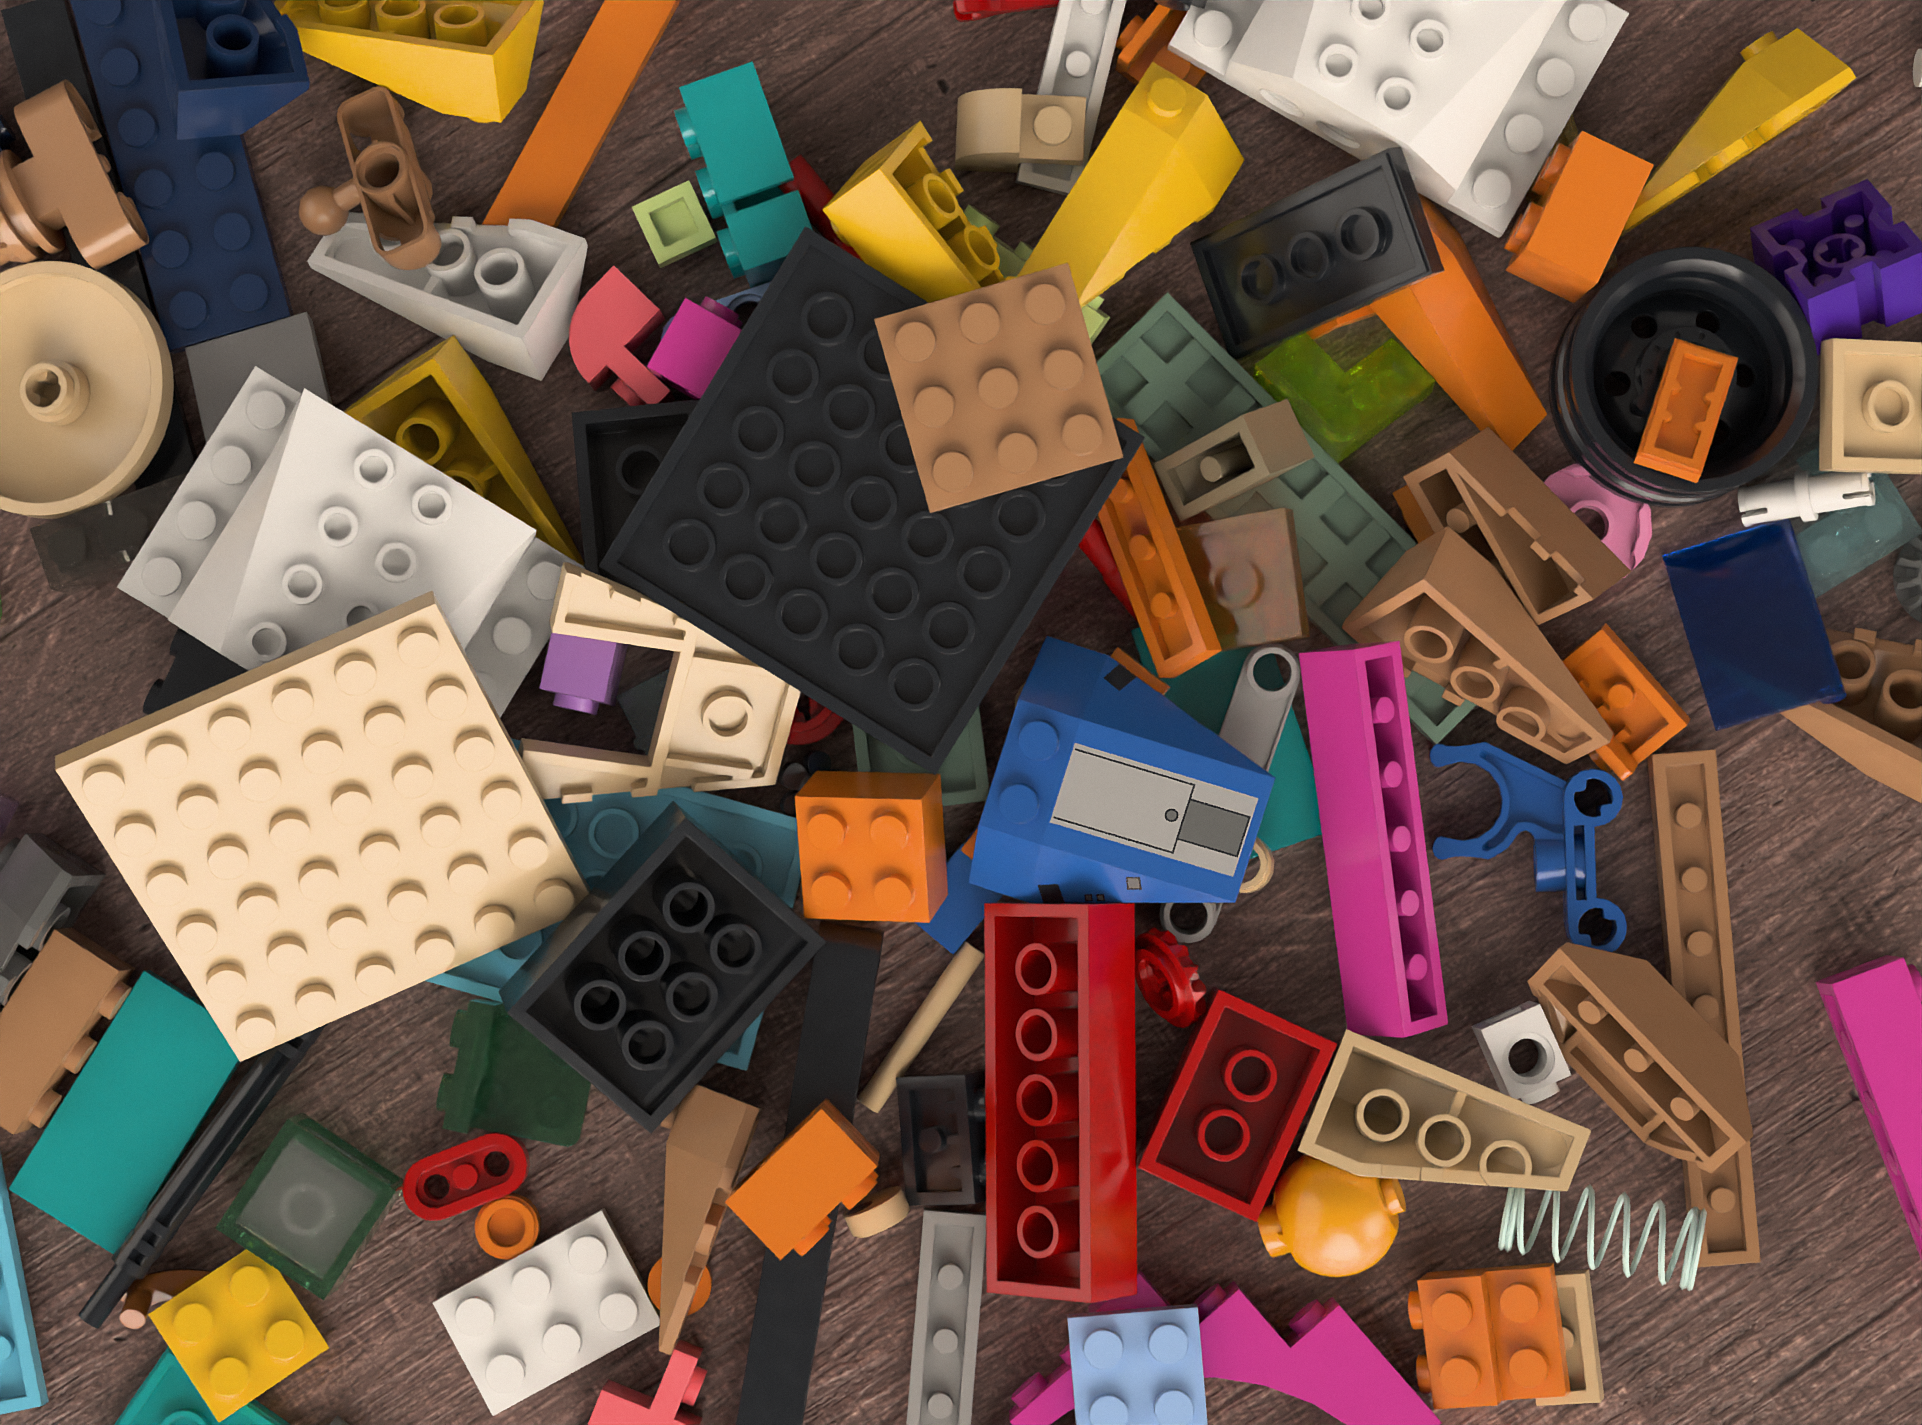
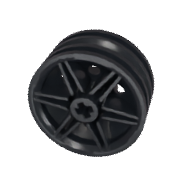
[1548,247,1818,508]

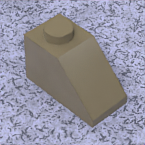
[1153,399,1315,522]

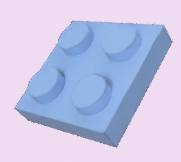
[1067,1304,1208,1425]

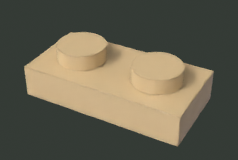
[1535,1269,1604,1406]

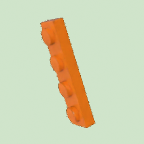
[1098,418,1222,678]

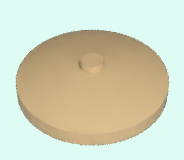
[0,261,174,519]

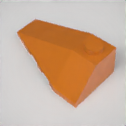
[1369,192,1547,451]

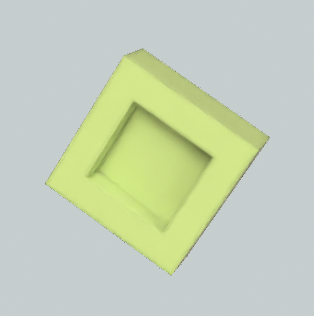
[632,180,718,268]

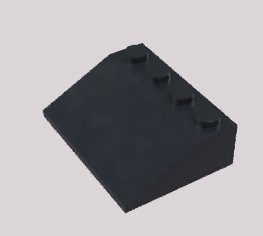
[498,801,826,1133]

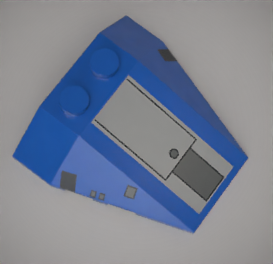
[968,636,1276,903]

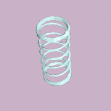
[1498,1184,1707,1291]

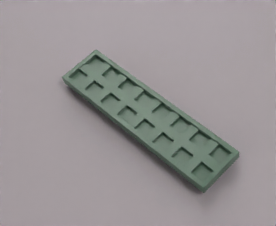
[1097,292,1476,745]

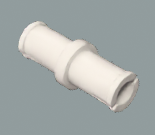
[1738,470,1876,527]

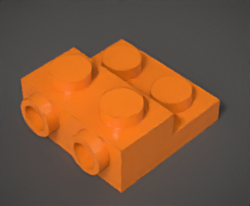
[1408,1263,1571,1409]

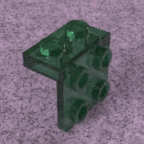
[436,997,592,1147]

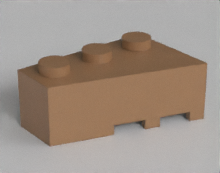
[1403,427,1632,626]

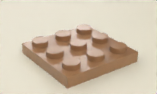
[874,263,1123,513]

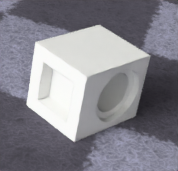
[1471,1001,1571,1105]

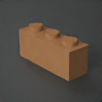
[0,927,135,1135]

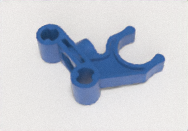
[1429,742,1627,952]

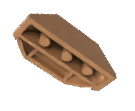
[1527,942,1753,1173]

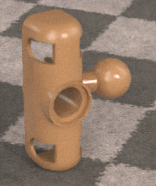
[299,86,442,270]

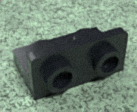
[896,1069,986,1206]

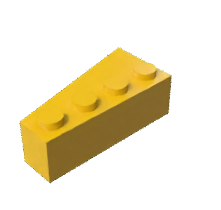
[823,121,1017,303]

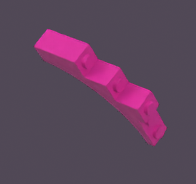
[1009,1267,1442,1425]

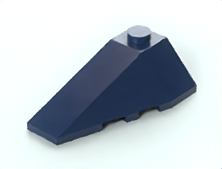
[151,0,310,140]

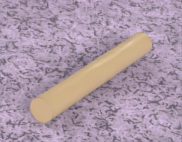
[857,941,985,1113]

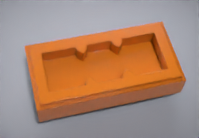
[1634,338,1738,483]

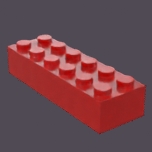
[984,902,1137,1303]

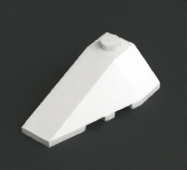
[307,212,588,381]

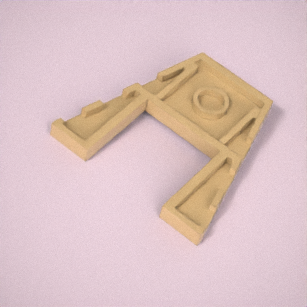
[518,562,800,804]

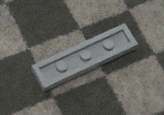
[906,1207,986,1425]

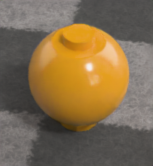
[1257,1154,1406,1277]

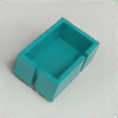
[673,61,812,288]

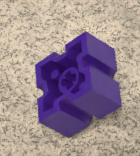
[1750,179,1922,356]

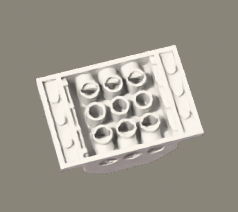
[1167,0,1629,238]
[117,366,585,717]

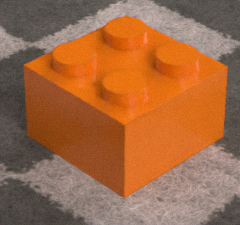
[1503,131,1654,303]
[795,771,948,923]
[725,1098,880,1260]

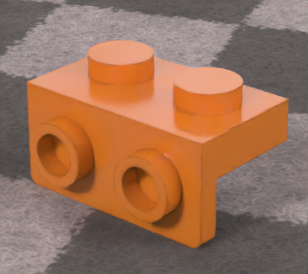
[1561,623,1691,781]

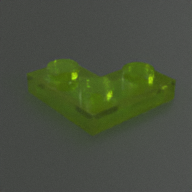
[1253,332,1435,463]

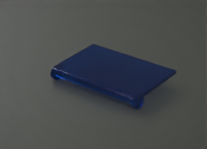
[1662,519,1847,731]

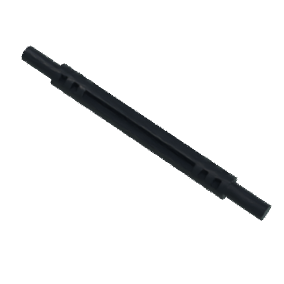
[78,1023,329,1329]

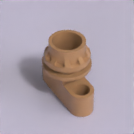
[0,79,149,270]

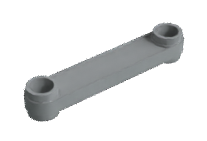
[1159,642,1301,943]

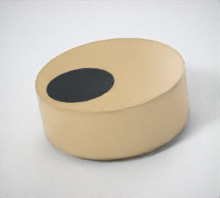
[843,1186,910,1238]

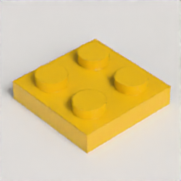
[148,1241,329,1422]

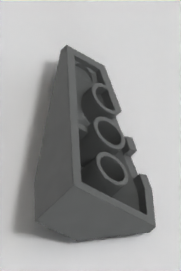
[0,833,106,1013]

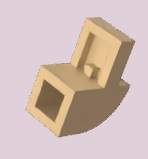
[955,88,1086,173]

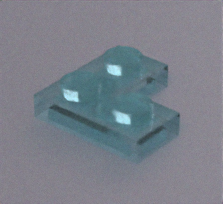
[1776,446,1922,600]

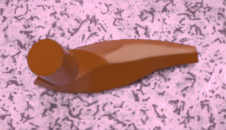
[119,1269,213,1329]

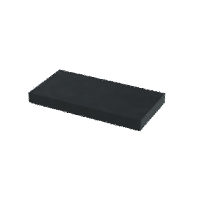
[1190,147,1445,361]

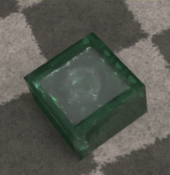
[215,1112,405,1300]

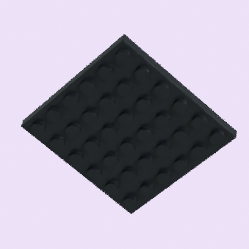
[599,226,1145,775]

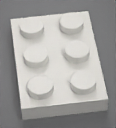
[433,1208,660,1416]

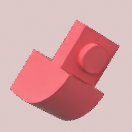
[569,265,676,406]
[588,1340,708,1425]

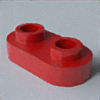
[402,1131,530,1221]

